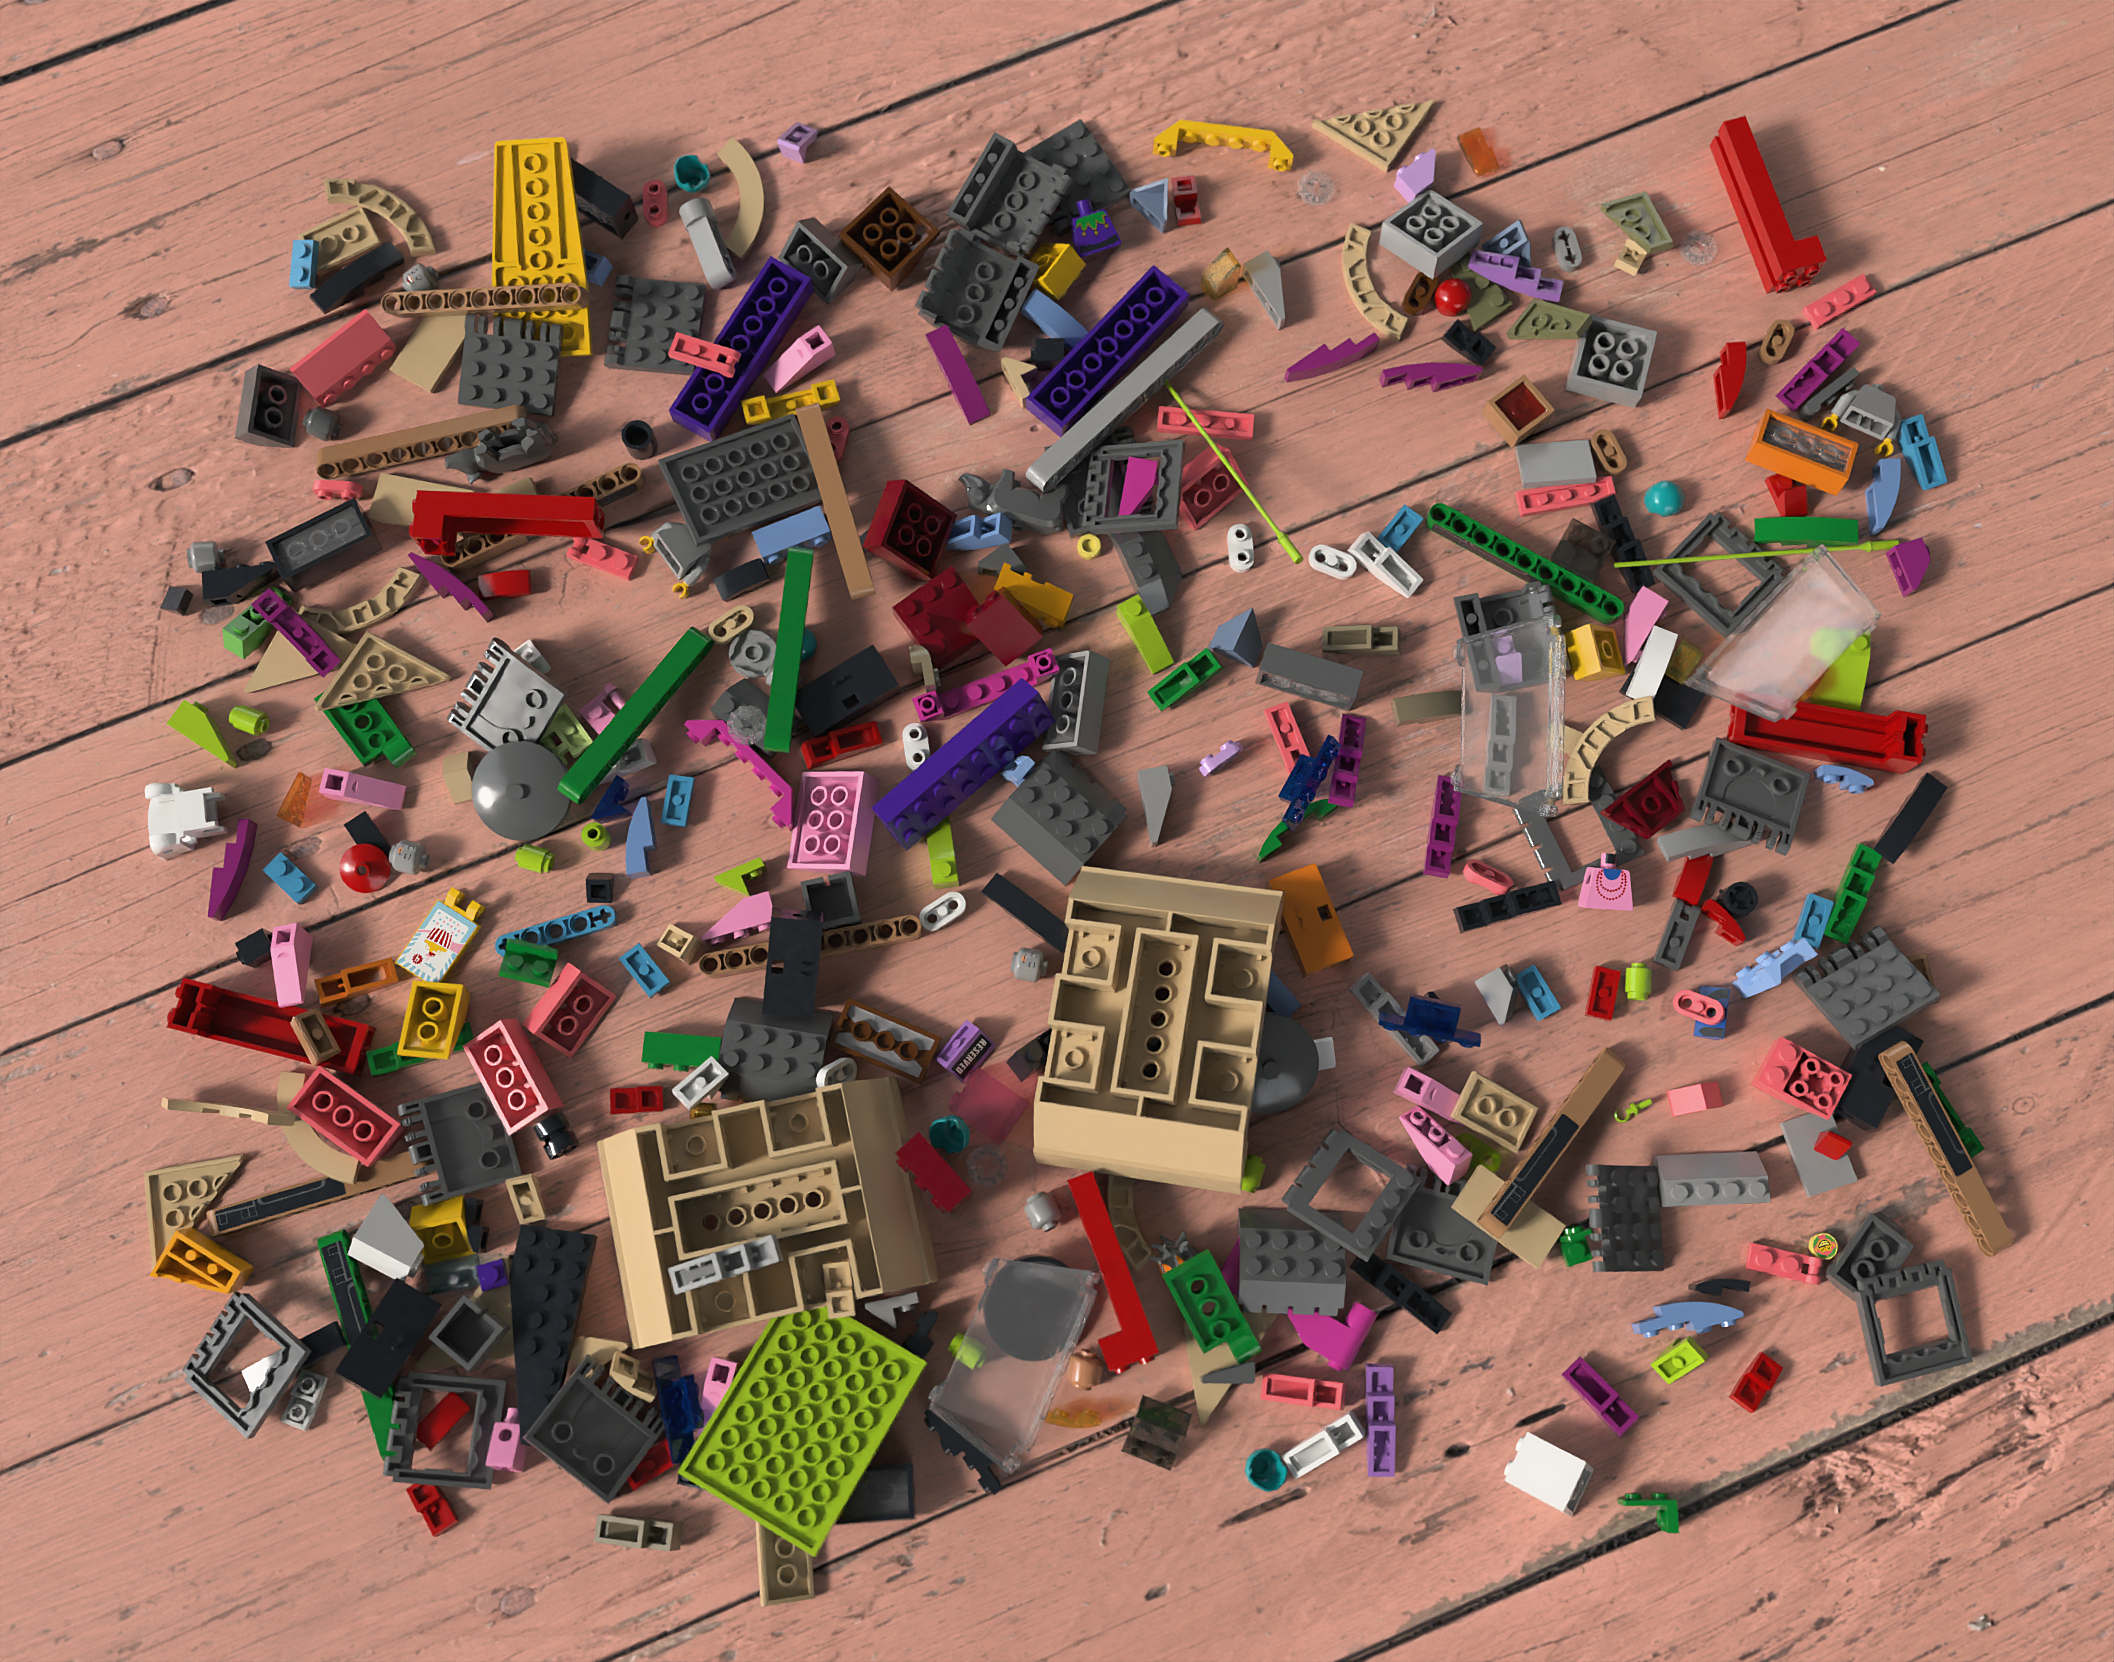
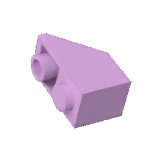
[1394,148,1436,203]

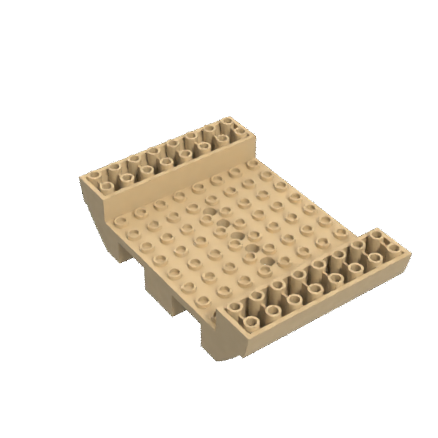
[1033,866,1285,1195]
[597,1077,940,1350]

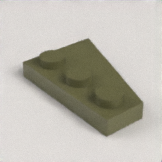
[1600,191,1673,254]
[1449,252,1513,333]
[1506,298,1593,340]

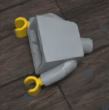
[1820,384,1902,458]
[639,522,717,599]

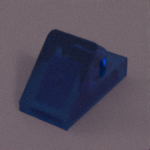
[590,775,633,824]

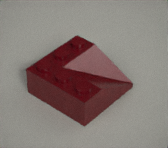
[862,479,957,581]
[892,566,981,671]
[895,1132,974,1215]

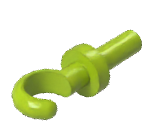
[1614,1098,1652,1123]

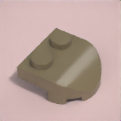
[909,645,941,694]

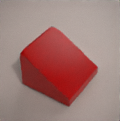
[1814,1131,1853,1160]

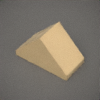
[442,751,474,805]
[656,924,703,965]

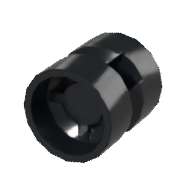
[533,1112,580,1160]

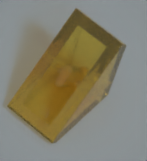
[1664,636,1705,684]

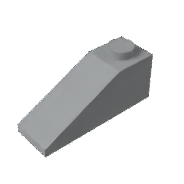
[1242,250,1285,330]
[1137,765,1175,847]

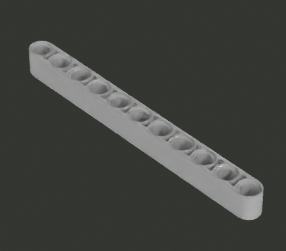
[1026,307,1224,493]

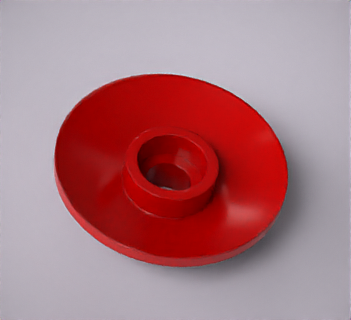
[339,843,391,893]

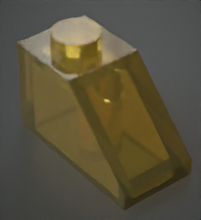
[1200,247,1241,301]

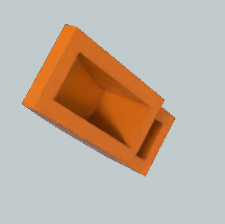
[314,957,399,1008]

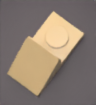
[1001,357,1038,408]
[506,1174,546,1225]

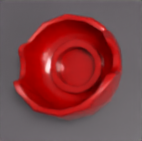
[1434,278,1472,317]

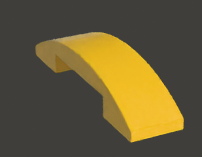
[741,379,840,425]

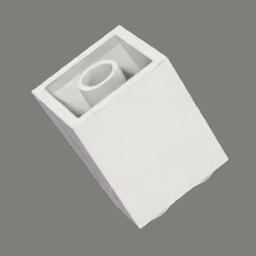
[348,1193,424,1282]
[1504,1432,1594,1517]

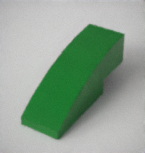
[1147,647,1224,712]

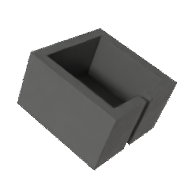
[800,871,863,931]
[429,1295,511,1371]

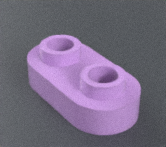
[1199,740,1244,778]

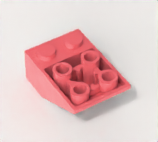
[1751,1036,1852,1120]

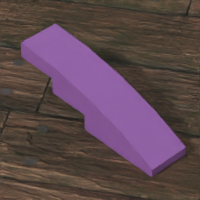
[1468,249,1563,303]
[1365,1363,1396,1477]

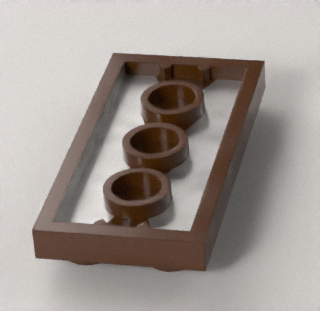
[828,998,942,1085]

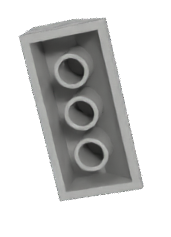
[1042,650,1110,756]
[1654,1151,1771,1207]

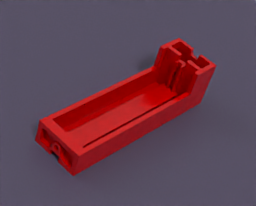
[1709,116,1827,294]
[409,490,605,556]
[1726,691,1928,775]
[167,978,376,1077]
[1067,1171,1159,1374]

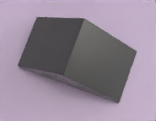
[978,543,1027,577]

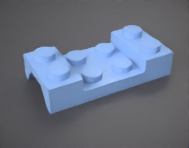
[1732,938,1817,999]

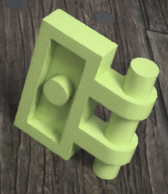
[539,703,593,766]

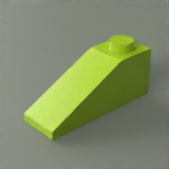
[1116,594,1174,675]
[166,700,238,768]
[926,815,959,890]

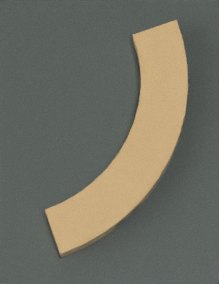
[717,137,765,261]
[324,178,436,257]
[1342,223,1409,342]
[299,566,424,635]
[1562,695,1656,806]
[277,1071,361,1185]
[161,1097,295,1126]
[1107,1175,1155,1272]

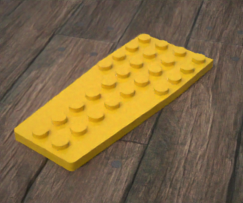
[492,137,593,357]

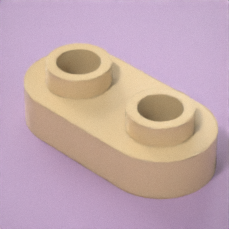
[709,605,755,645]

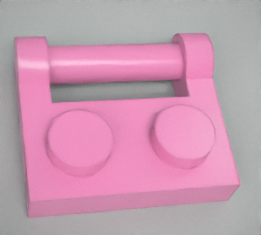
[578,683,626,734]

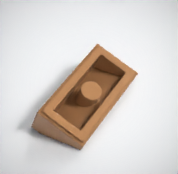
[291,1007,341,1067]

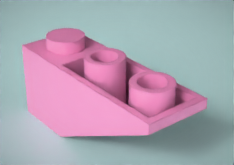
[763,325,835,394]
[1623,586,1669,667]
[319,768,407,811]
[702,891,775,946]
[271,923,313,1008]
[1393,1067,1464,1127]
[1399,1105,1473,1186]
[698,1356,744,1435]

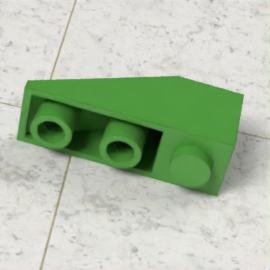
[222,586,293,660]

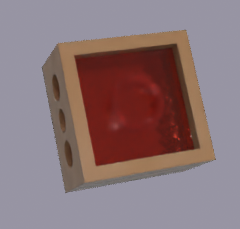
[1482,374,1555,448]

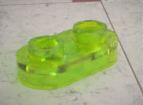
[1455,1133,1501,1173]

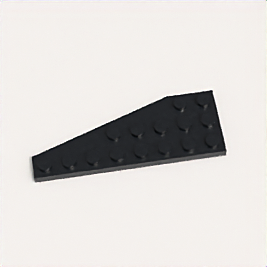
[509,1224,597,1446]

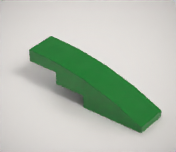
[1755,517,1859,548]
[1824,843,1882,944]
[366,1022,474,1078]

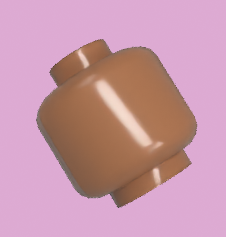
[1067,1349,1104,1391]

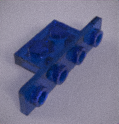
[1278,735,1341,831]
[1378,993,1481,1048]
[652,1355,705,1465]

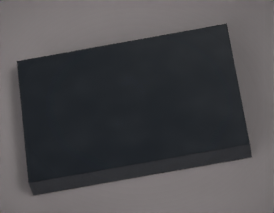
[1619,658,1709,731]

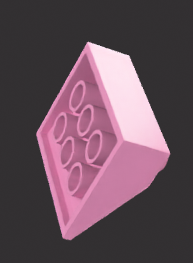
[787,771,880,876]

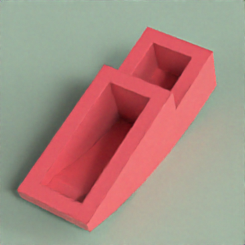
[1260,1372,1347,1410]

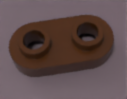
[1402,272,1438,316]

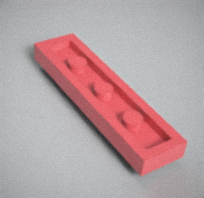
[1157,406,1254,440]
[1515,475,1617,517]

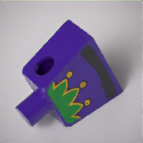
[1070,198,1122,258]

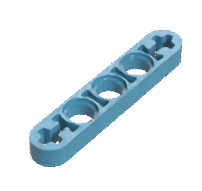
[495,905,618,957]

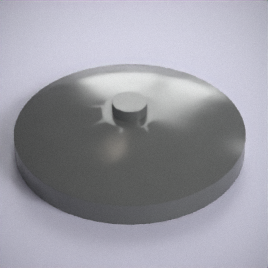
[472,741,572,841]
[1251,1012,1319,1114]

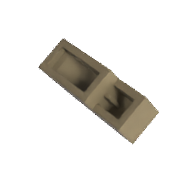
[1323,625,1401,656]
[1391,691,1467,727]
[594,1514,683,1551]

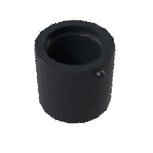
[621,420,658,460]
[1717,882,1758,919]

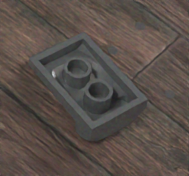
[1825,1211,1914,1304]

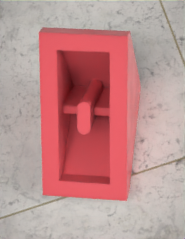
[1667,1081,1724,1116]

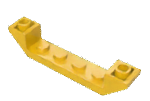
[1153,119,1294,172]

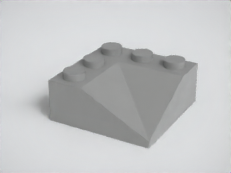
[1379,188,1483,279]
[1565,314,1657,408]

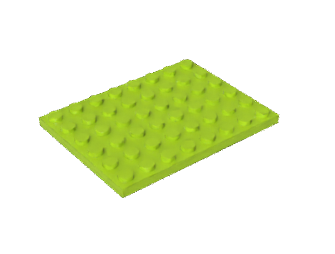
[677,1306,928,1558]

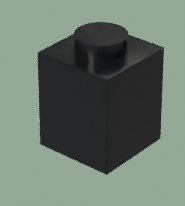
[1031,338,1064,370]
[235,928,273,968]

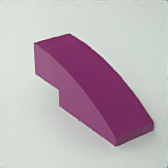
[1562,1357,1639,1439]

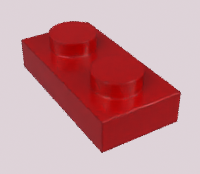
[1584,966,1621,1021]
[627,1438,681,1491]

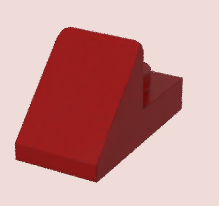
[1765,474,1808,517]

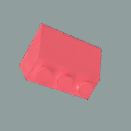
[1179,443,1249,531]
[522,962,617,1058]

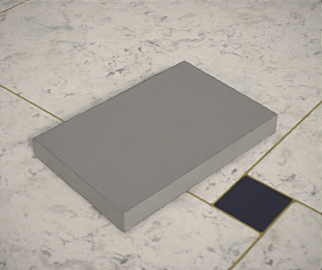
[1515,440,1597,488]
[1779,1113,1858,1197]

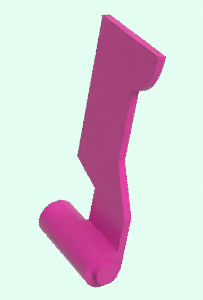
[1220,1236,1378,1373]

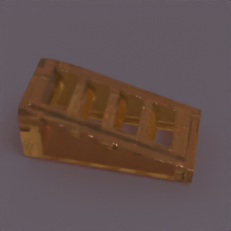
[276,772,312,828]

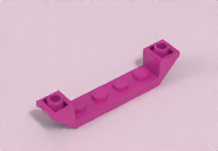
[912,648,1060,722]
[684,720,795,831]

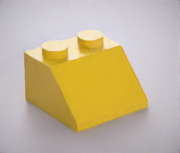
[1029,242,1086,300]
[1564,624,1626,682]
[409,1196,476,1265]

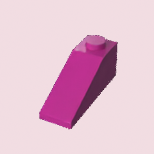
[1118,457,1159,534]

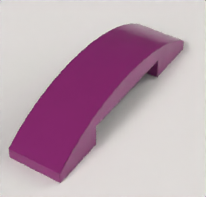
[251,588,342,678]

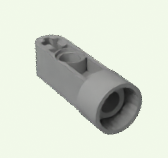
[679,198,737,290]

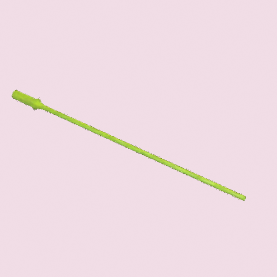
[1164,379,1304,564]
[1614,539,1899,568]

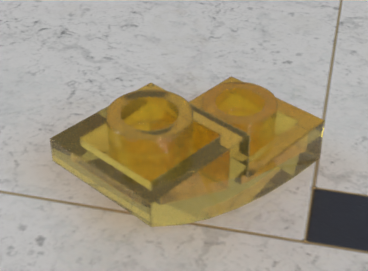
[1045,1407,1102,1428]

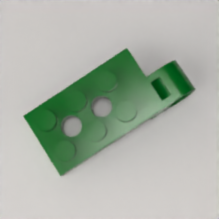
[314,691,418,769]
[1162,1249,1262,1364]

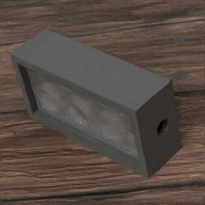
[1255,643,1364,711]

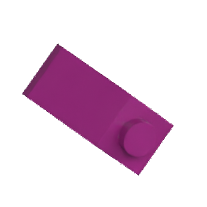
[1886,537,1931,598]

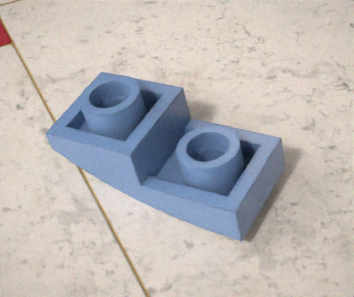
[1814,765,1874,794]

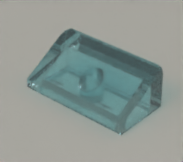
[424,1253,480,1295]

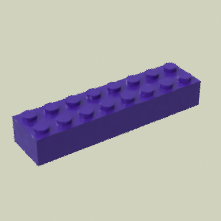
[669,256,814,442]
[1026,265,1189,438]
[871,678,1056,851]

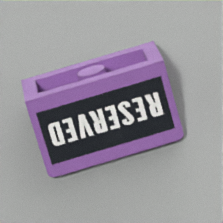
[934,1019,996,1083]

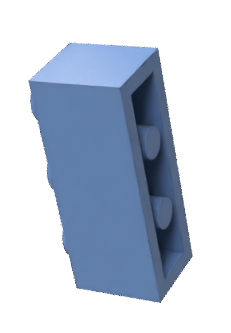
[752,506,833,566]

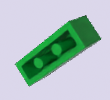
[641,1031,723,1072]

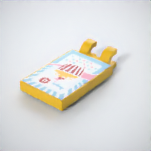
[395,887,486,983]

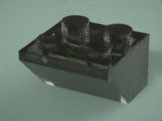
[1548,518,1616,583]
[1121,1395,1192,1471]

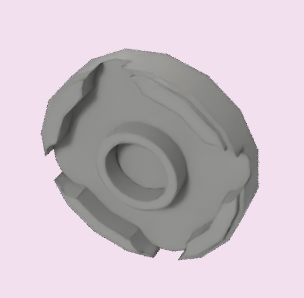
[729,630,776,679]

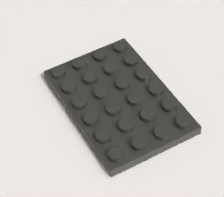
[658,413,823,547]

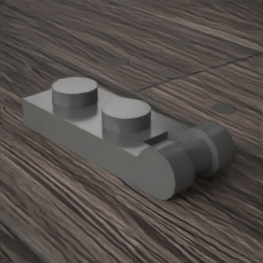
[1798,367,1860,422]
[1652,898,1701,972]

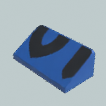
[1693,986,1730,1041]

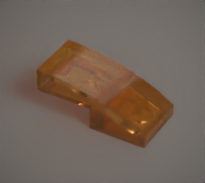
[1457,127,1500,177]

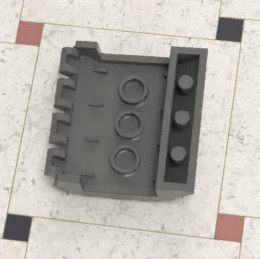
[946,132,1073,257]
[915,228,1040,352]
[1453,581,1571,694]
[991,750,1127,886]
[718,998,835,1103]
[1237,1208,1346,1316]

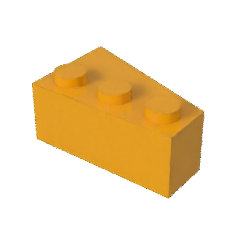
[994,562,1074,628]
[149,1227,254,1294]

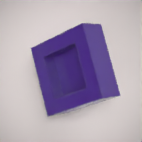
[476,1259,509,1292]

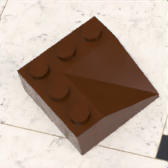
[839,186,940,291]

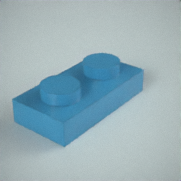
[289,240,319,289]
[1377,504,1424,553]
[660,774,695,828]
[263,852,318,905]
[1792,893,1834,950]
[619,943,671,999]
[1517,965,1561,1021]

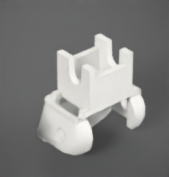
[145,783,228,860]

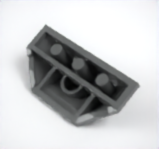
[1109,530,1182,616]

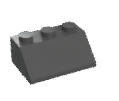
[778,217,863,304]
[235,364,303,448]
[710,678,802,760]

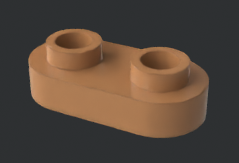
[1758,319,1794,365]
[1589,430,1627,476]

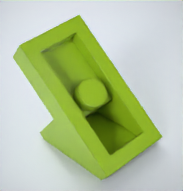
[714,857,767,897]
[1650,1336,1708,1385]

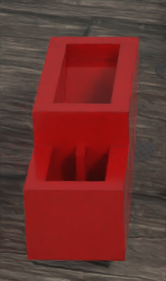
[1713,341,1747,419]
[801,721,883,770]

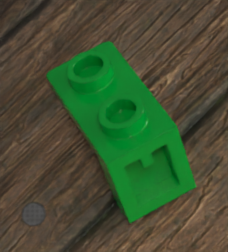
[1557,1225,1593,1267]
[1617,1492,1679,1533]

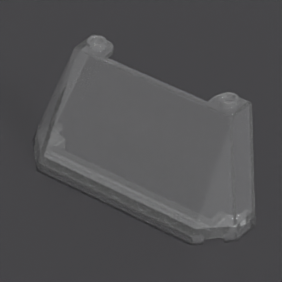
[1684,544,1882,722]
[1451,614,1566,817]
[929,1258,1101,1474]

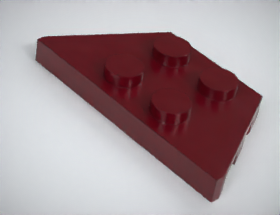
[1600,759,1685,839]

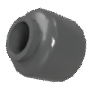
[303,406,342,442]

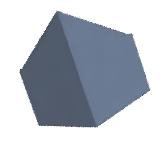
[1129,178,1168,234]
[1481,220,1531,267]
[1209,607,1263,668]

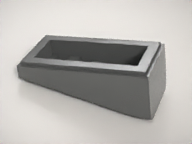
[1200,1361,1255,1384]

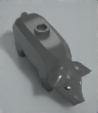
[444,417,558,484]
[958,469,1069,534]

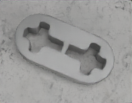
[1552,227,1582,272]

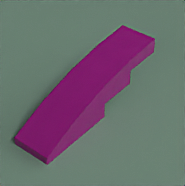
[925,324,991,426]
[1775,328,1861,412]
[1284,332,1380,383]
[1379,362,1482,393]
[408,552,495,623]
[1328,713,1367,808]
[1423,775,1463,879]
[208,819,258,921]

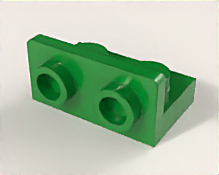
[499,938,559,988]

